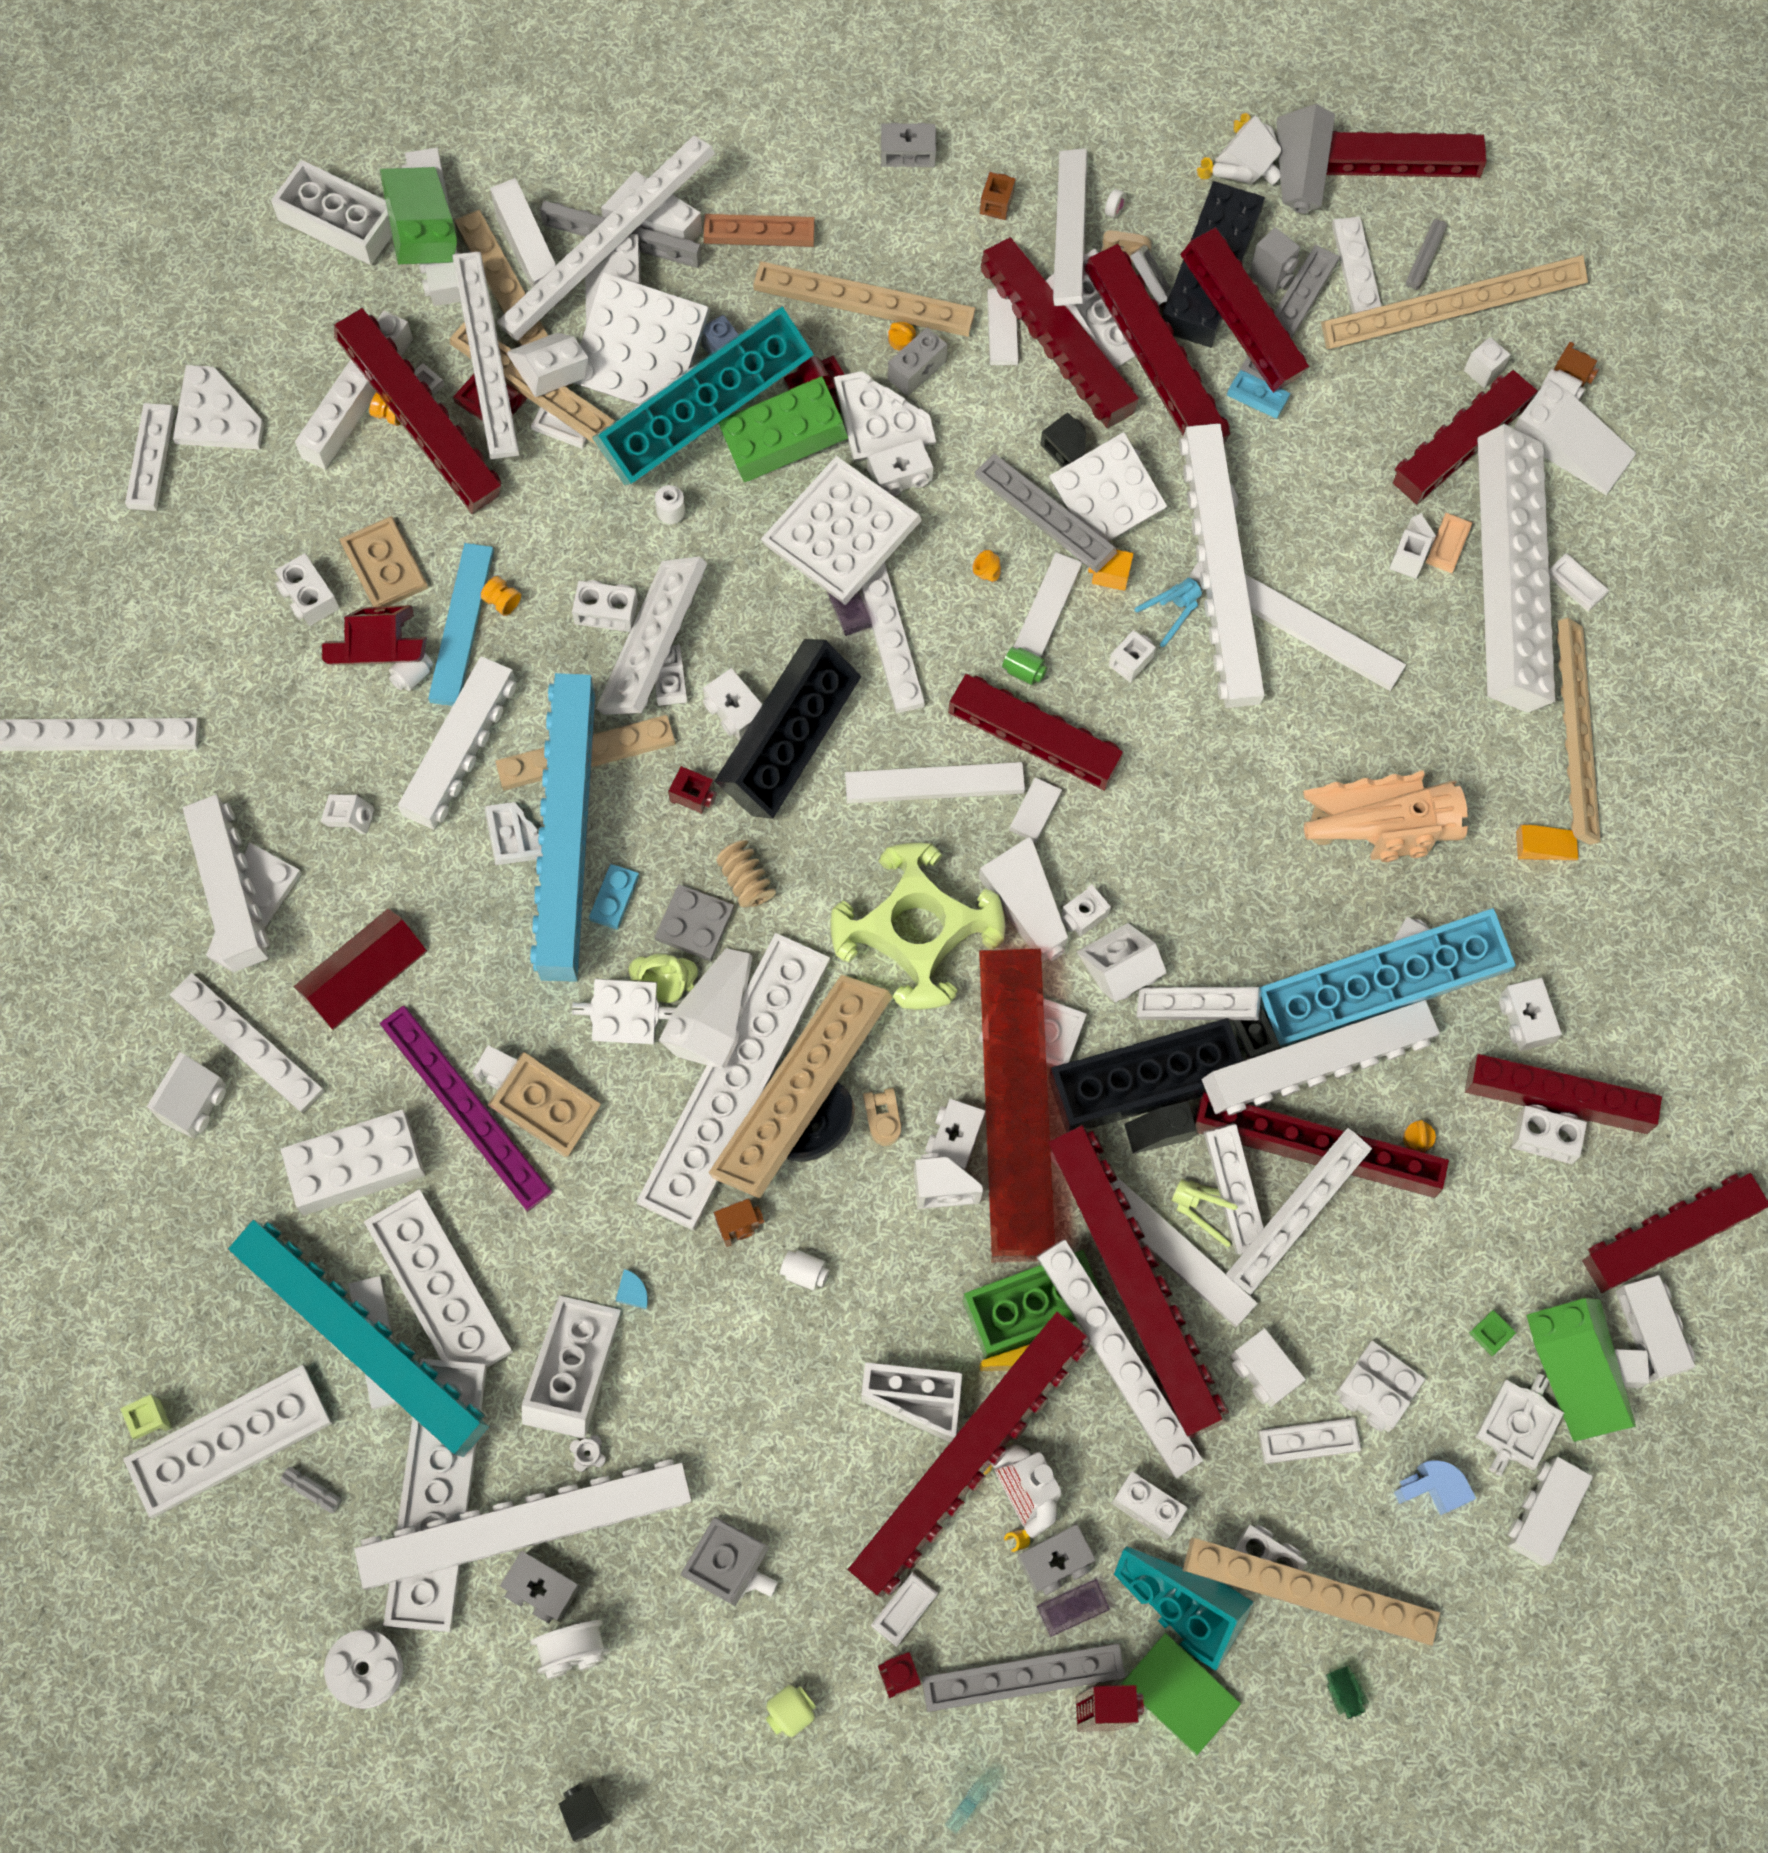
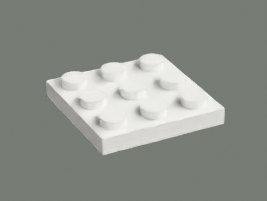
[1049,432,1167,542]

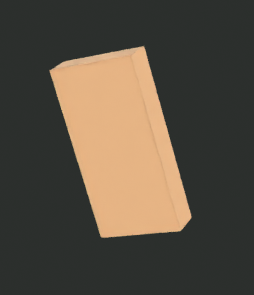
[1425,513,1473,573]

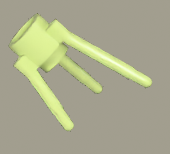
[1172,1179,1238,1247]

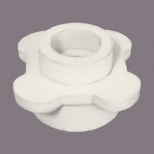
[570,1435,605,1472]

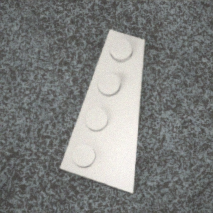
[206,842,302,973]

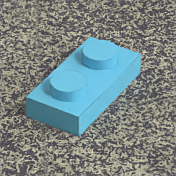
[1227,370,1291,419]
[589,864,639,930]

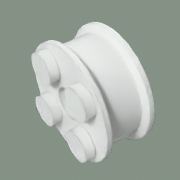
[530,1620,610,1679]
[324,1630,403,1709]

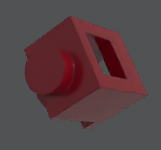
[668,766,717,814]
[877,1652,921,1699]

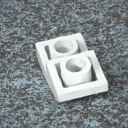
[655,645,687,706]

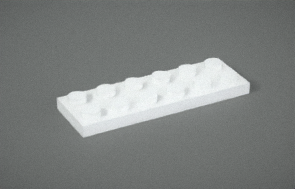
[596,557,707,715]
[364,1189,513,1368]
[123,1365,332,1519]

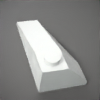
[659,948,752,1070]

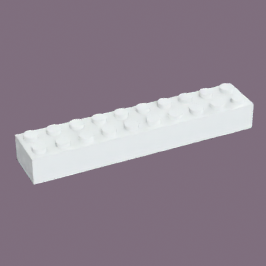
[1478,424,1555,712]

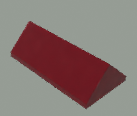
[293,909,427,1030]

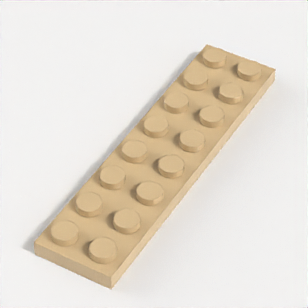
[708,975,892,1198]

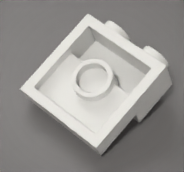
[1335,1341,1425,1432]

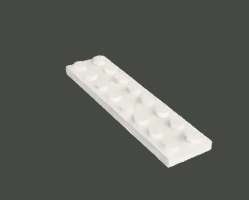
[383,1358,487,1632]

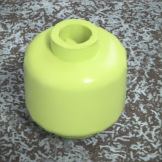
[765,1685,817,1737]

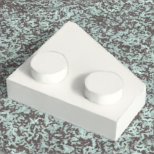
[485,802,543,865]

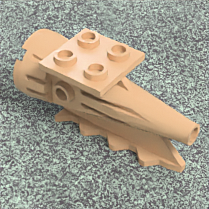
[1303,770,1468,862]

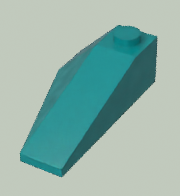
[1114,1546,1254,1671]

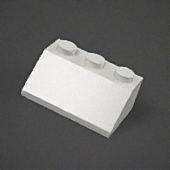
[585,234,641,325]

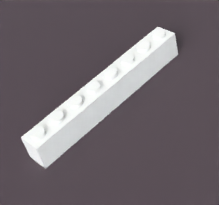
[1202,1000,1440,1115]

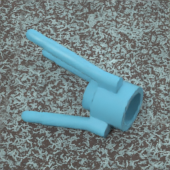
[1134,578,1202,647]

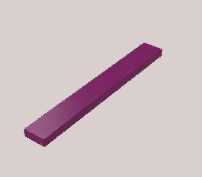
[379,1005,552,1212]

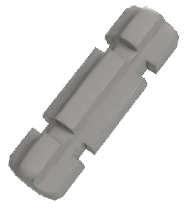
[281,1467,342,1513]

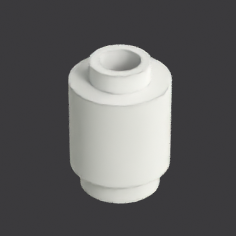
[1540,369,1585,400]
[655,485,685,524]
[389,654,433,691]
[780,1250,829,1291]

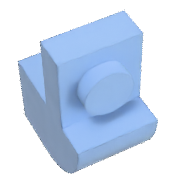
[1394,1460,1476,1516]

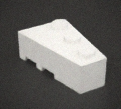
[601,170,702,241]
[861,1362,962,1442]

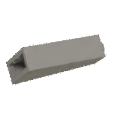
[1276,104,1335,214]

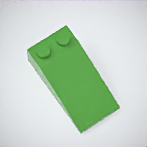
[380,167,457,265]
[1526,1298,1636,1442]

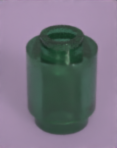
[1325,1665,1370,1720]

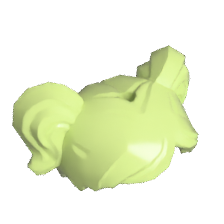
[628,953,698,1003]

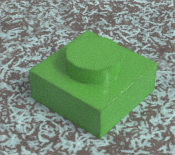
[1469,1310,1516,1356]

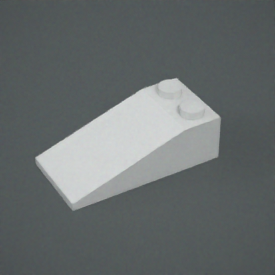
[1046,249,1135,368]
[1514,380,1636,495]
[522,1295,621,1439]

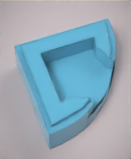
[616,1269,648,1309]

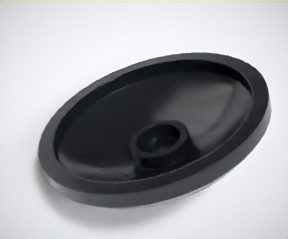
[786,1082,855,1162]

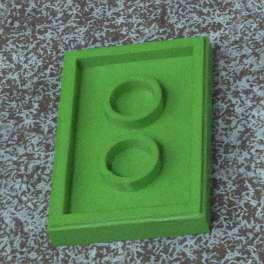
[1121,1633,1241,1756]

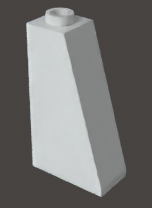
[490,178,556,288]
[979,837,1068,963]

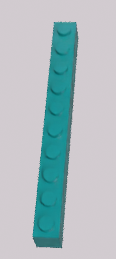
[228,1219,490,1458]

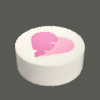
[1105,189,1126,219]

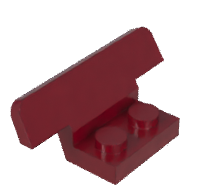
[322,605,427,665]

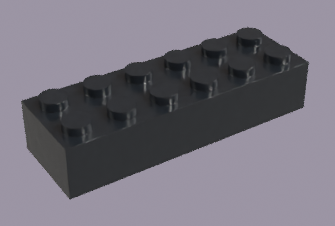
[1162,181,1265,348]
[714,639,862,819]
[1048,1018,1243,1133]

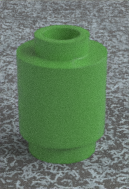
[1002,646,1048,686]

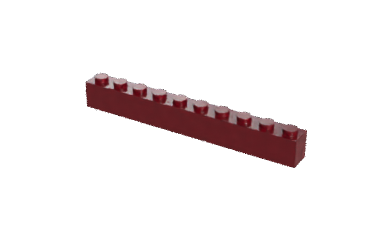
[847,1311,1090,1598]

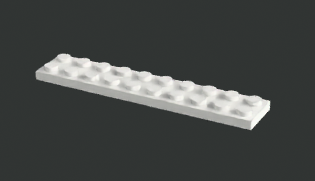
[636,933,830,1231]

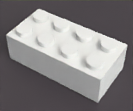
[271,160,392,265]
[280,1109,425,1216]

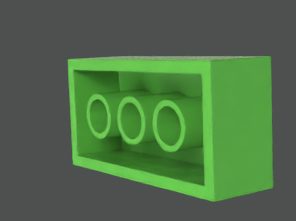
[718,376,848,483]
[962,1250,1104,1359]

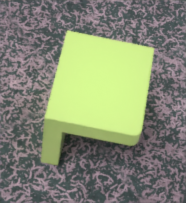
[120,1394,172,1440]

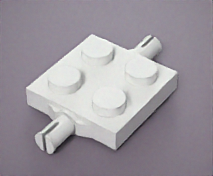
[572,979,677,1044]
[1475,1374,1564,1476]

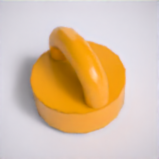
[888,322,916,351]
[973,550,1001,582]
[1403,1120,1436,1153]

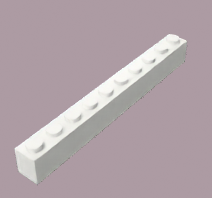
[1179,424,1265,708]
[354,1459,691,1590]

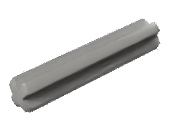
[1406,219,1447,290]

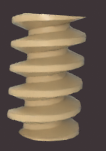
[716,840,776,907]

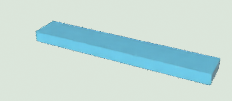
[428,543,494,706]

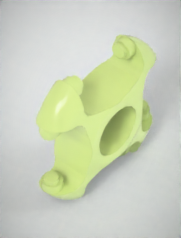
[830,842,1005,1010]

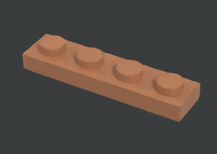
[703,214,815,247]

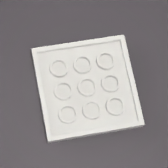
[574,273,710,405]
[761,456,922,605]

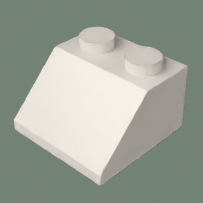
[507,333,588,397]
[1077,923,1167,1002]
[147,1052,226,1139]
[914,1153,983,1209]

